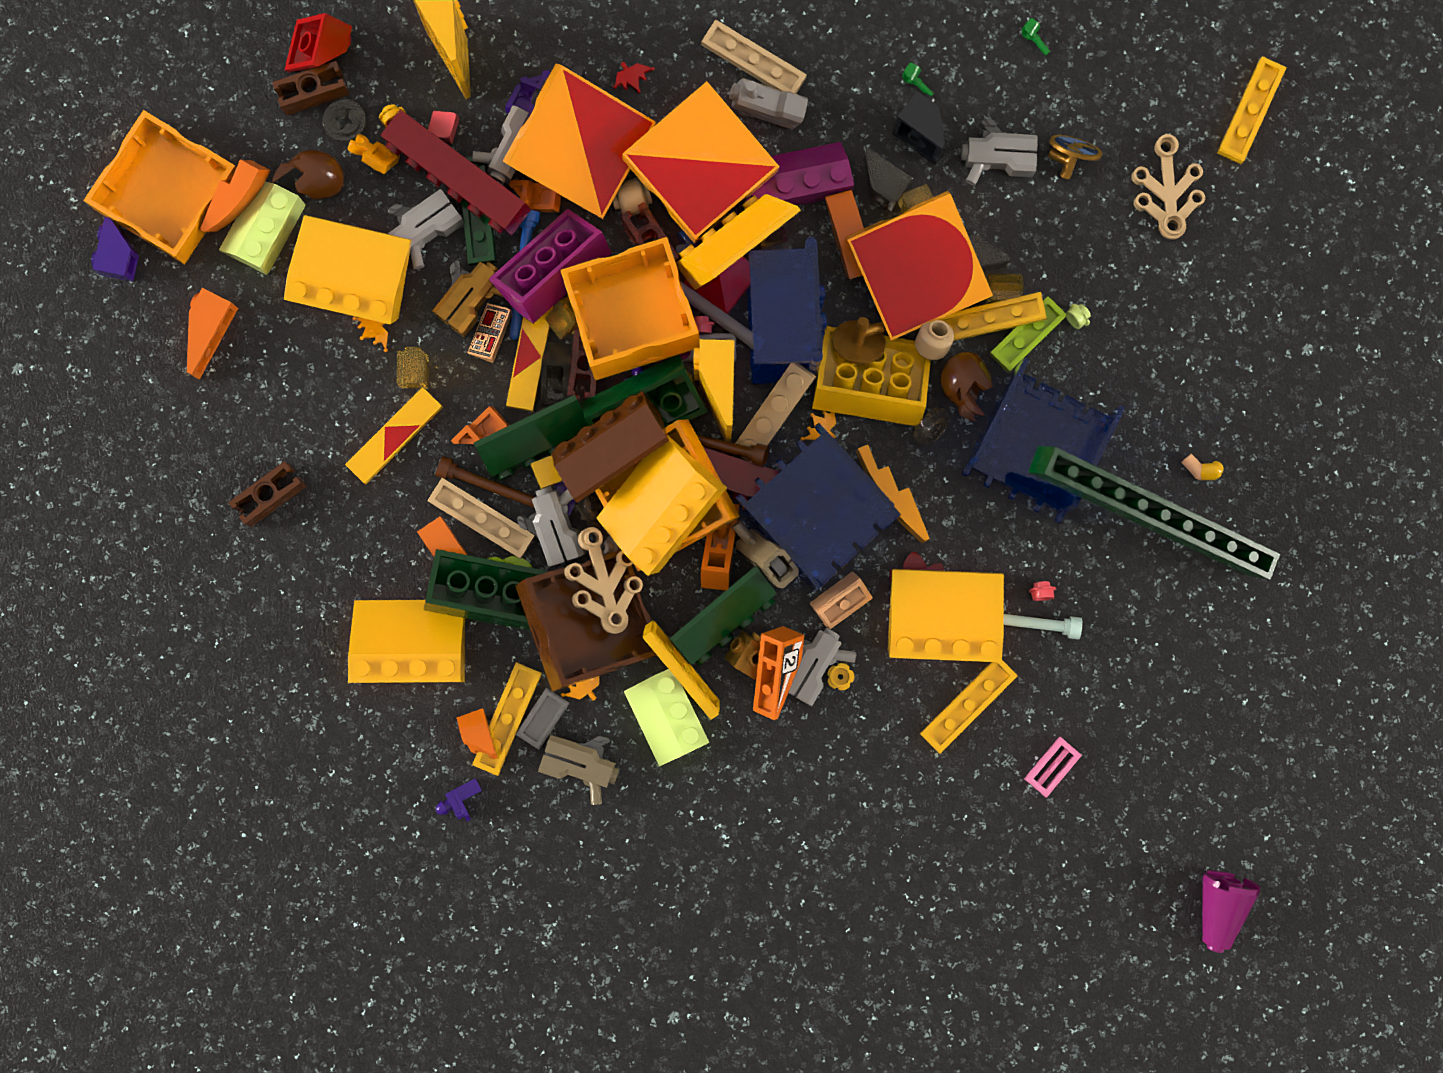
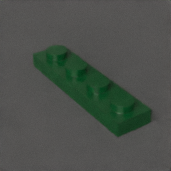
[462,156,497,266]

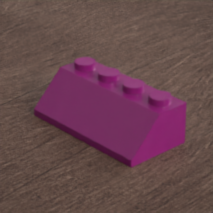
[744,142,854,206]
[489,209,612,324]

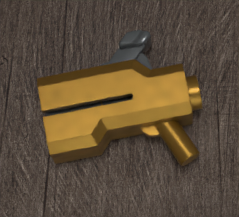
[432,260,503,338]

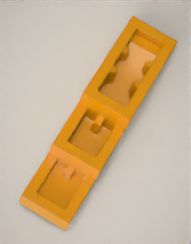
[856,445,930,543]

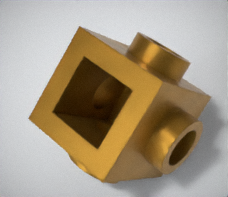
[724,631,761,679]

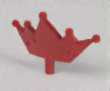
[613,62,655,93]

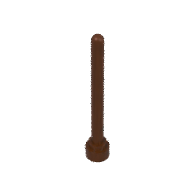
[696,434,769,467]
[435,456,535,508]

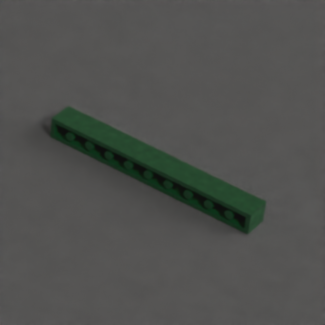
[1028,446,1280,580]

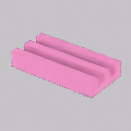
[1024,737,1082,798]

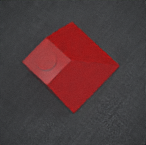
[285,13,352,72]
[684,256,759,314]

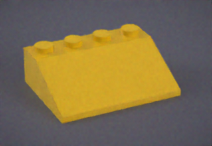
[413,0,471,99]
[676,194,801,290]
[284,215,412,324]
[812,326,931,427]
[694,339,734,442]
[597,436,727,576]
[887,569,1004,662]
[348,600,465,683]

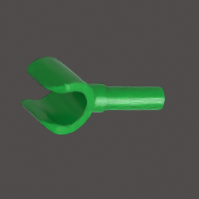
[1021,18,1050,56]
[902,63,934,96]

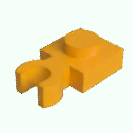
[348,134,400,174]

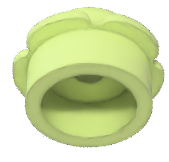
[1066,304,1091,329]

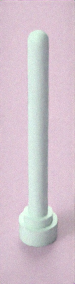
[1004,614,1082,639]

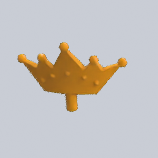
[353,317,388,352]
[801,411,836,441]
[561,676,599,701]

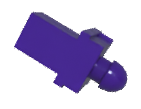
[436,778,482,822]

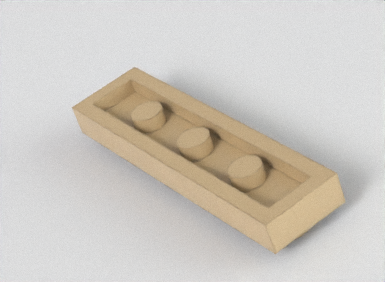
[701,20,807,94]
[735,361,816,463]
[427,478,536,559]

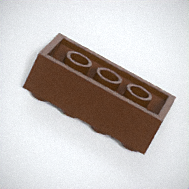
[551,391,669,503]

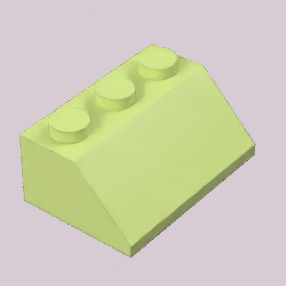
[219,182,306,275]
[624,669,709,766]

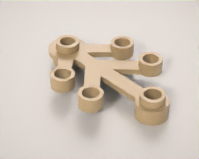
[1131,134,1205,240]
[564,527,643,634]

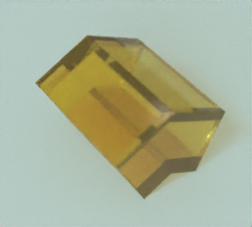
[986,274,1024,303]

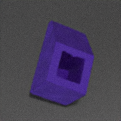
[91,217,139,282]

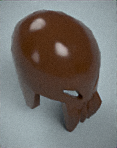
[272,150,344,200]
[941,352,993,422]

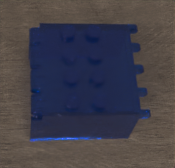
[747,237,827,384]
[961,357,1125,524]
[735,423,901,593]

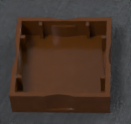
[516,550,657,692]

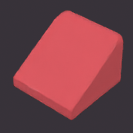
[428,111,460,144]

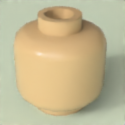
[612,178,652,217]
[915,320,954,360]

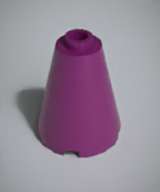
[1202,870,1260,953]

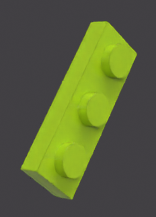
[989,296,1067,373]

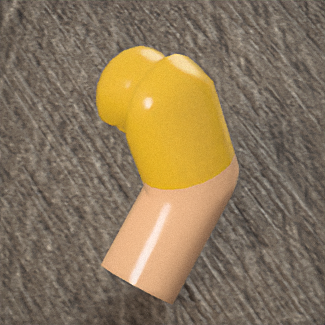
[1181,453,1224,480]

